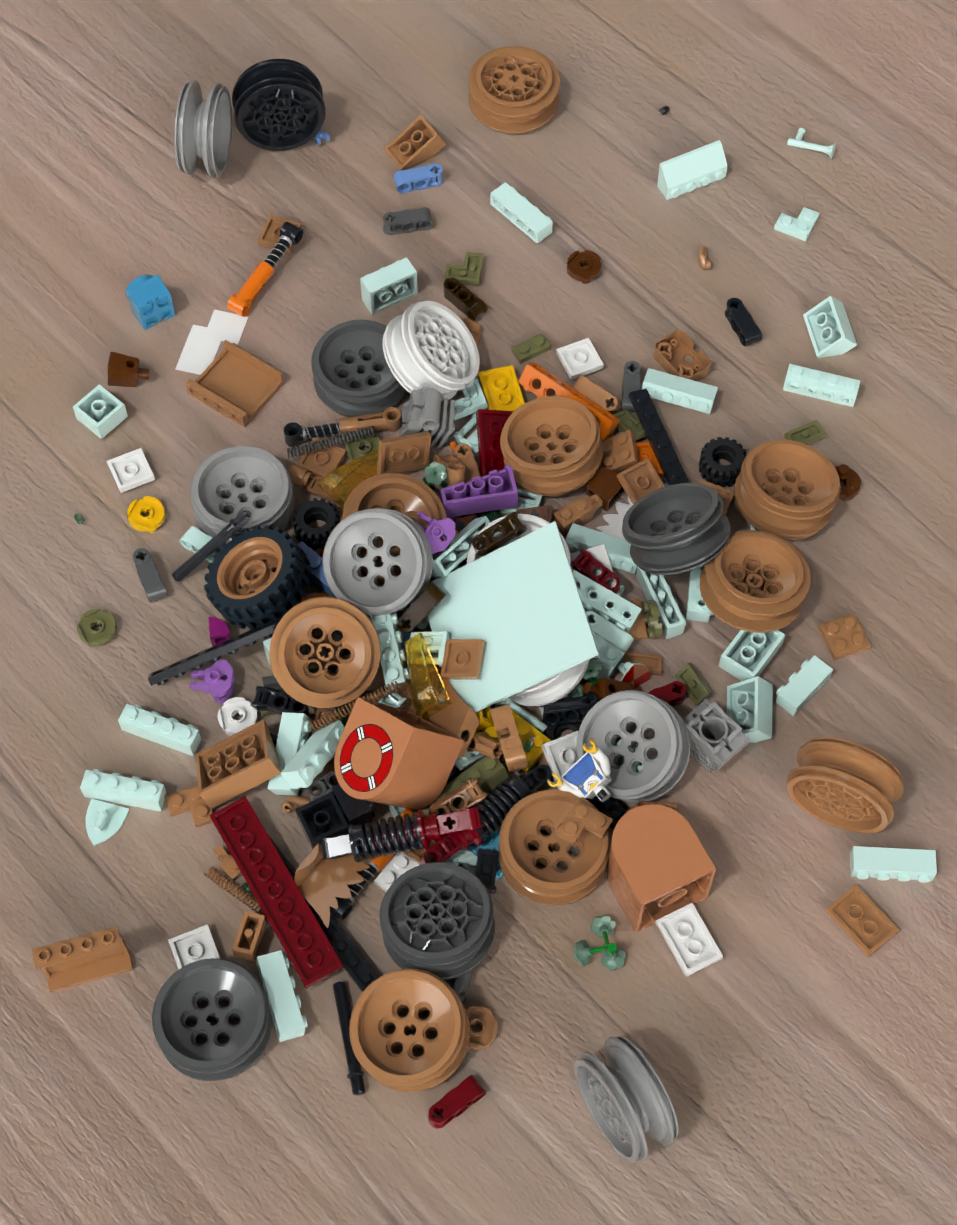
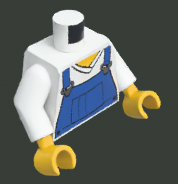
[547,738,612,802]

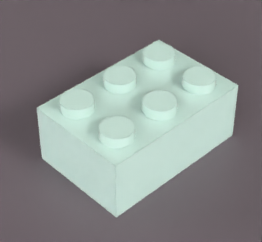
[360,257,418,314]
[718,630,785,681]

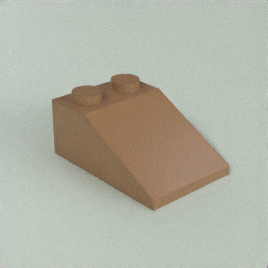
[384,115,447,170]

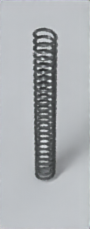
[287,425,375,458]

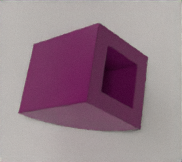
[208,617,231,646]

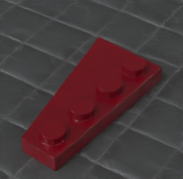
[476,409,512,477]

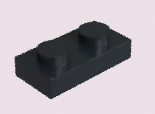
[475,848,499,893]

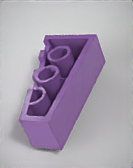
[440,465,518,518]

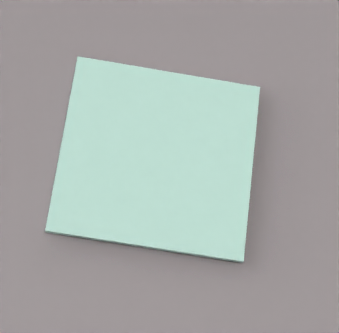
[427,521,599,713]

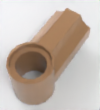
[463,731,503,760]

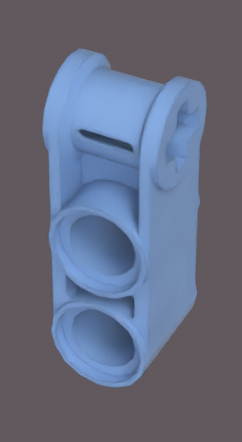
[393,164,443,194]

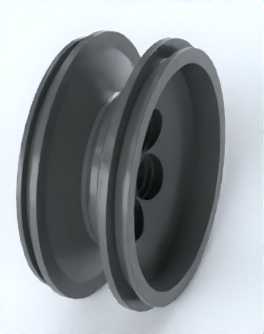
[311,320,407,417]
[622,483,731,575]
[379,862,495,980]
[152,958,272,1081]

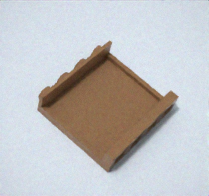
[185,340,284,428]
[32,926,133,992]

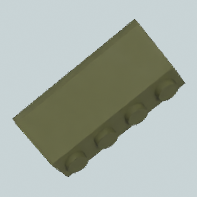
[428,756,508,826]

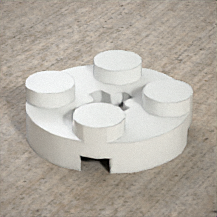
[218,697,258,736]

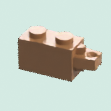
[552,494,603,537]

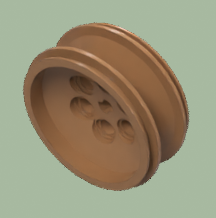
[500,396,603,496]
[734,440,841,539]
[786,737,904,833]
[498,790,611,905]
[349,969,470,1092]

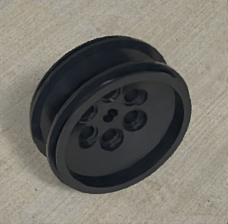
[232,58,326,151]

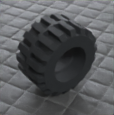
[699,437,747,488]
[293,498,340,550]

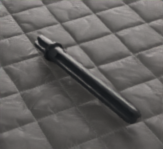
[172,511,252,581]
[333,981,365,1096]

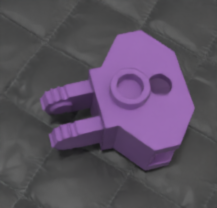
[416,511,456,553]
[189,660,235,704]

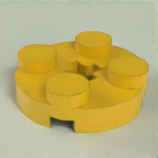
[127,496,165,533]

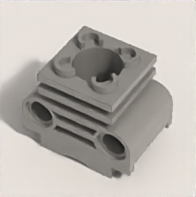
[399,387,457,449]
[683,699,749,773]

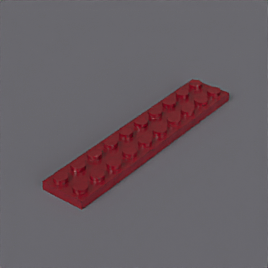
[209,796,343,989]

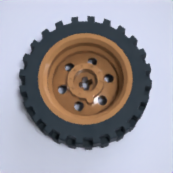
[204,525,311,630]

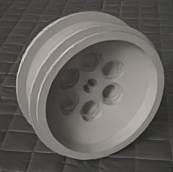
[174,81,232,178]
[190,446,295,544]
[323,509,433,615]
[576,690,690,803]
[574,1036,679,1163]

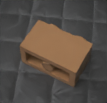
[232,911,267,963]

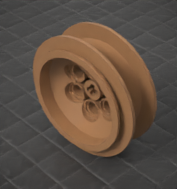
[468,46,560,133]
[341,473,447,580]
[699,530,811,633]
[269,596,380,708]

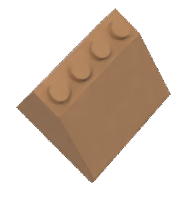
[195,719,281,809]

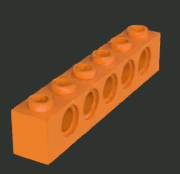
[518,363,620,440]

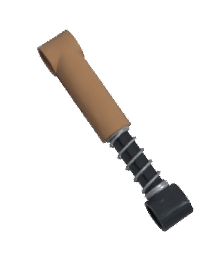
[284,407,402,447]

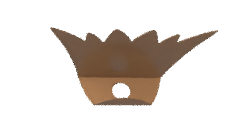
[427,679,480,758]
[295,844,382,928]

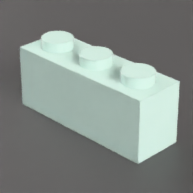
[776,655,833,717]

